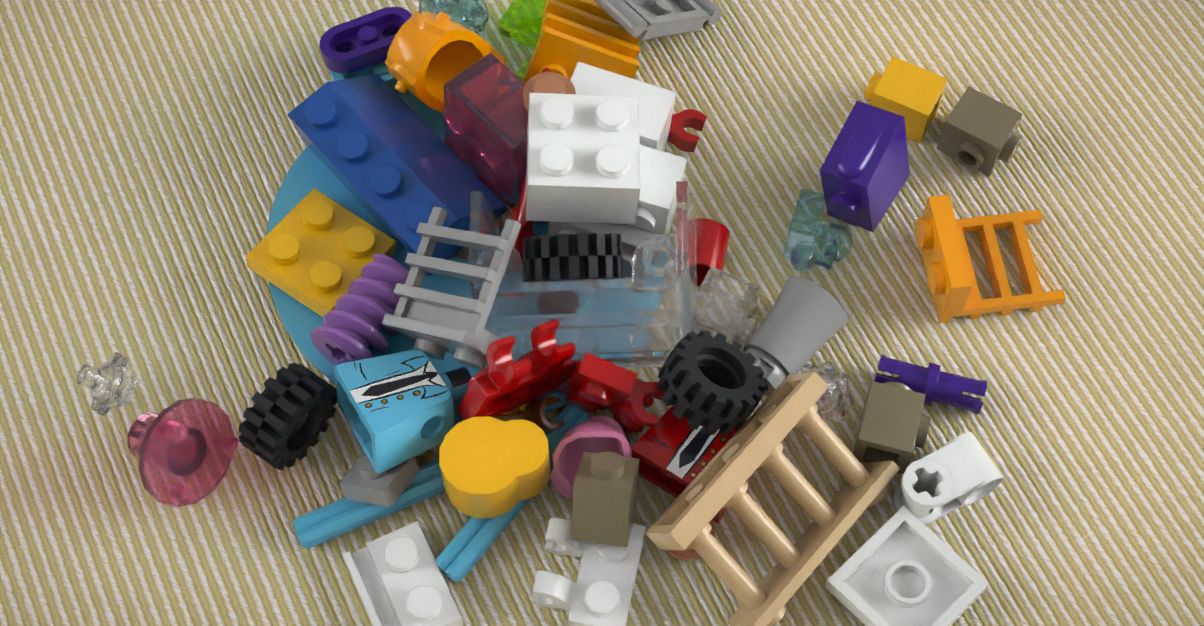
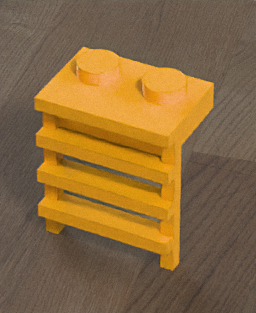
[521,0,640,89]
[915,194,1066,323]

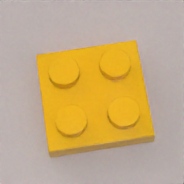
[246,188,396,318]

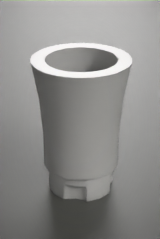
[743,275,848,396]

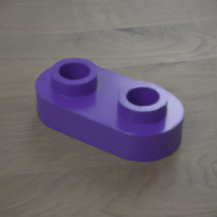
[320,7,412,74]

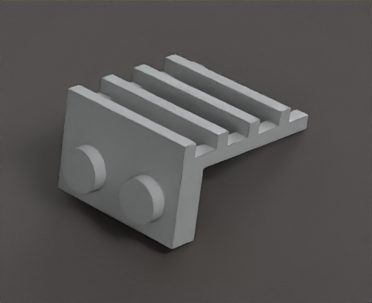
[382,206,522,370]

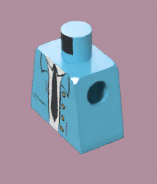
[334,349,472,474]

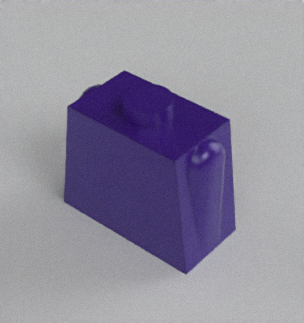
[820,101,910,232]

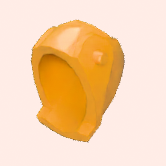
[385,11,506,121]

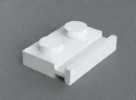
[342,521,463,626]

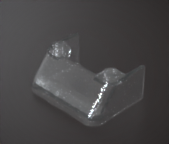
[468,181,697,368]

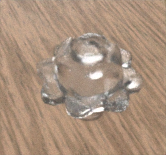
[76,352,137,416]
[800,362,854,422]

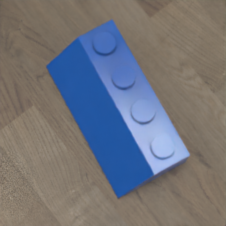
[287,74,508,276]

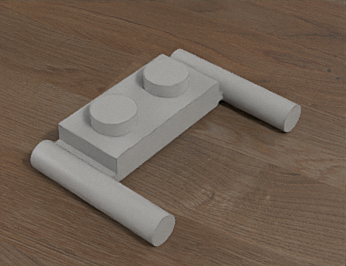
[593,0,722,40]

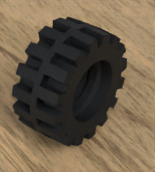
[657,330,766,435]

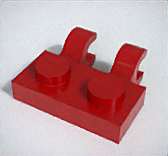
[456,319,576,420]
[556,352,665,434]

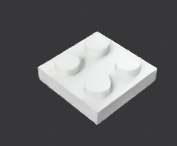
[825,505,989,626]

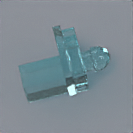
[783,189,852,272]

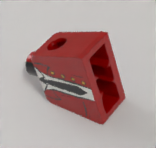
[631,406,746,524]

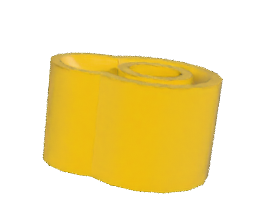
[439,416,550,519]

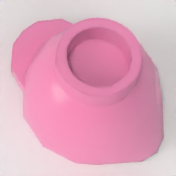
[550,416,632,499]

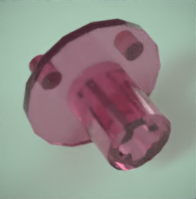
[127,397,238,507]

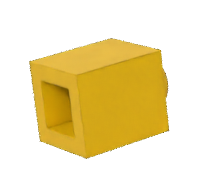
[864,56,948,143]

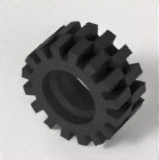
[523,233,623,283]
[238,363,338,470]

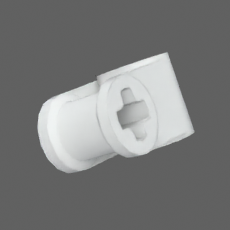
[892,432,1004,525]

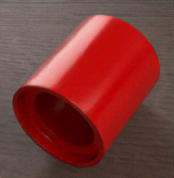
[675,218,730,287]

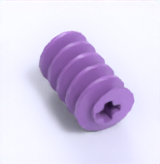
[310,253,421,365]

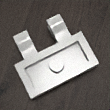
[532,517,647,626]

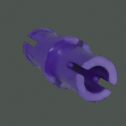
[874,355,987,415]

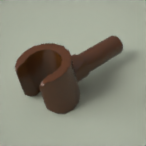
[493,396,565,432]

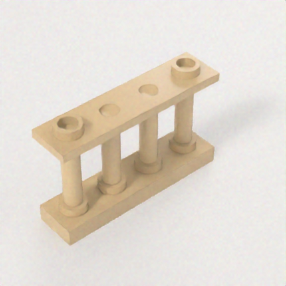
[646,371,900,626]

